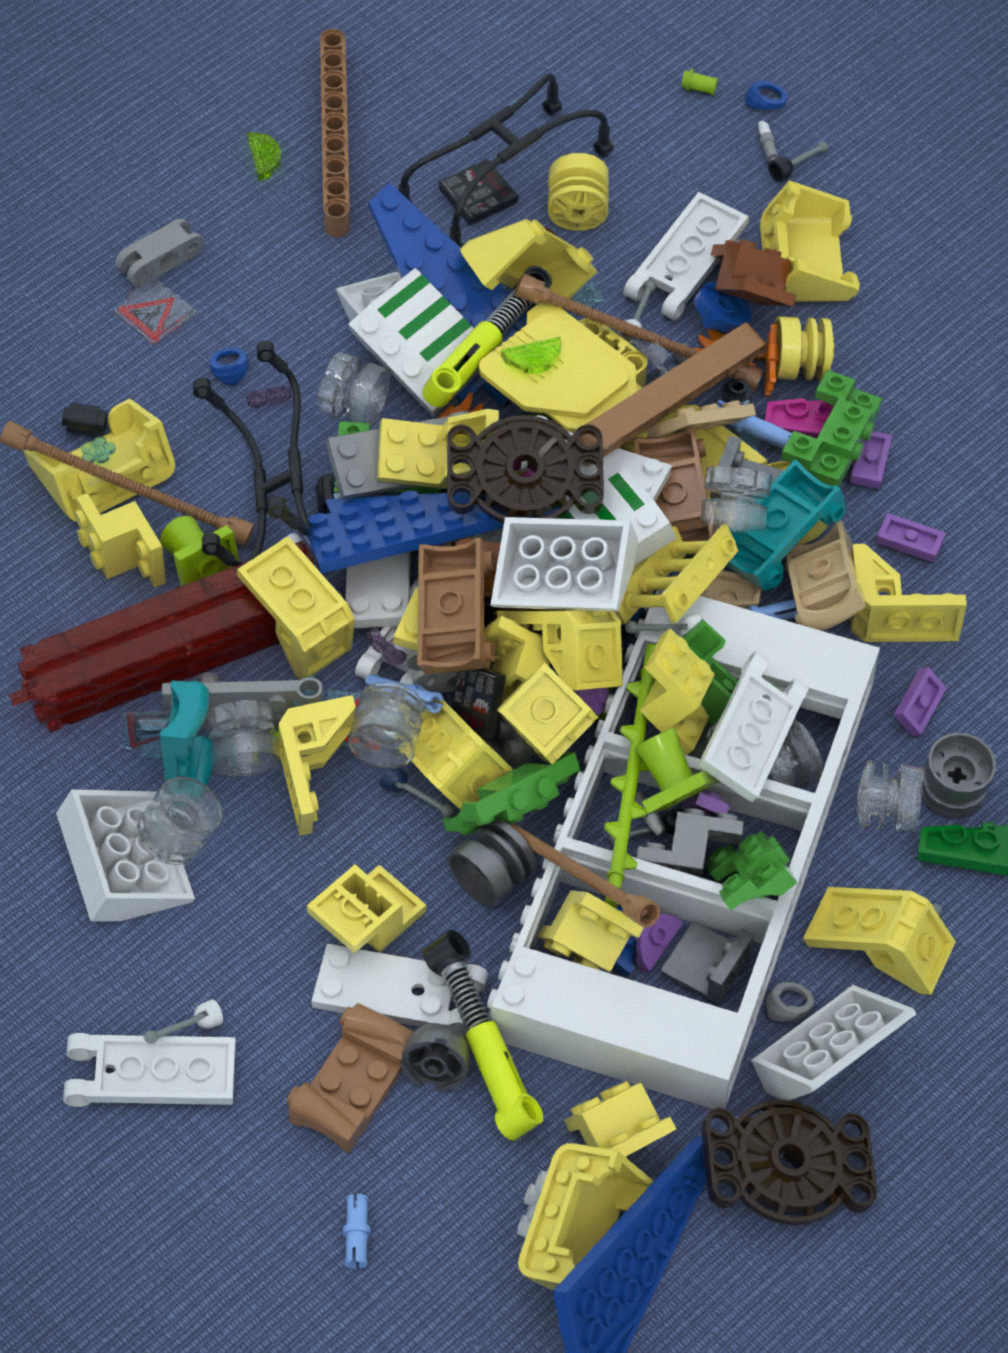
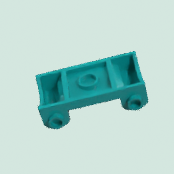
[726,460,846,591]
[160,680,215,810]

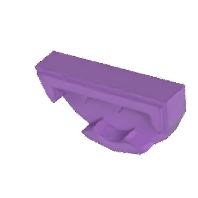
[634,913,683,972]

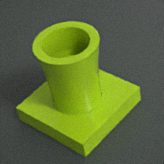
[160,516,239,604]
[634,728,720,814]

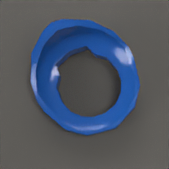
[745,80,787,110]
[209,347,249,386]

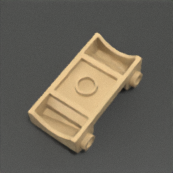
[784,520,866,631]

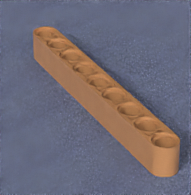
[320,29,350,237]
[579,322,767,467]

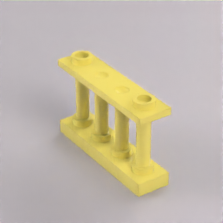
[614,524,738,624]

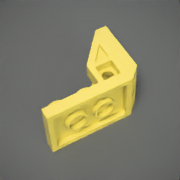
[376,409,499,489]
[237,536,355,680]
[850,544,967,642]
[497,609,623,690]
[497,662,598,765]
[277,695,356,836]
[392,699,514,827]
[803,887,956,995]

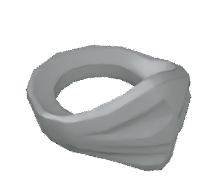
[765,982,814,1023]

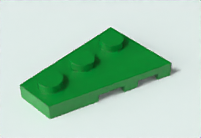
[917,822,1008,876]

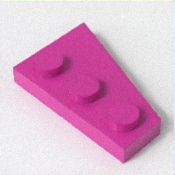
[765,398,834,439]

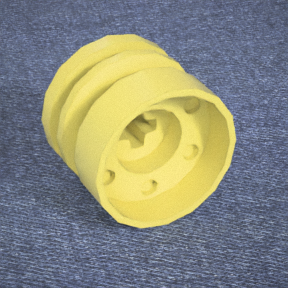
[548,153,609,231]
[774,316,834,381]

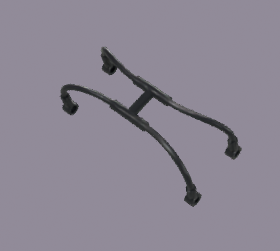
[398,73,613,248]
[193,341,312,569]

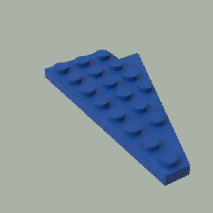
[368,182,528,408]
[304,491,560,574]
[553,1136,706,1353]

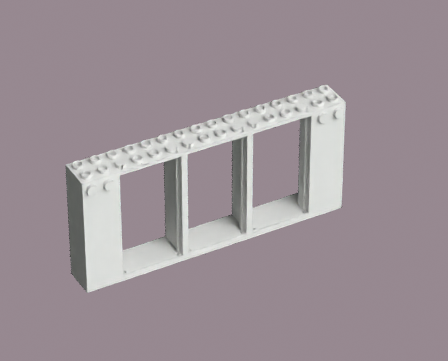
[487,590,880,1109]

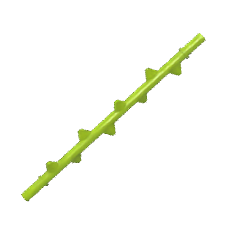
[604,644,656,908]

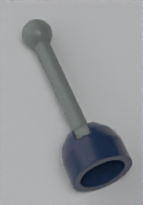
[380,763,454,817]

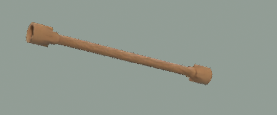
[514,273,762,392]
[0,420,255,547]
[481,821,660,928]

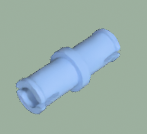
[343,1194,371,1269]

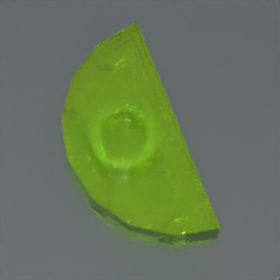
[247,132,281,181]
[501,337,561,374]

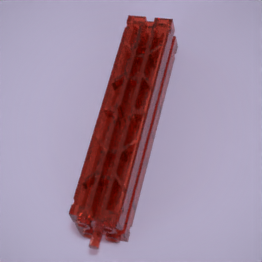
[8,540,319,733]

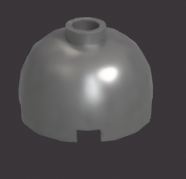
[401,1023,470,1092]

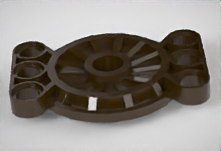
[447,415,604,523]
[701,1100,877,1225]

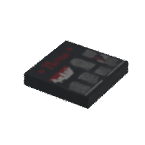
[439,159,519,225]
[451,668,506,738]

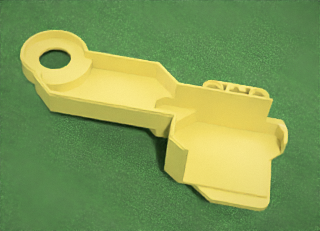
[479,302,828,544]

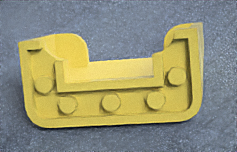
[760,180,860,302]
[460,219,597,303]
[24,399,175,522]
[518,1143,654,1291]

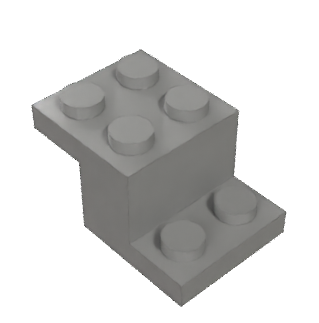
[637,808,744,878]

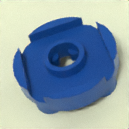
[693,282,752,333]

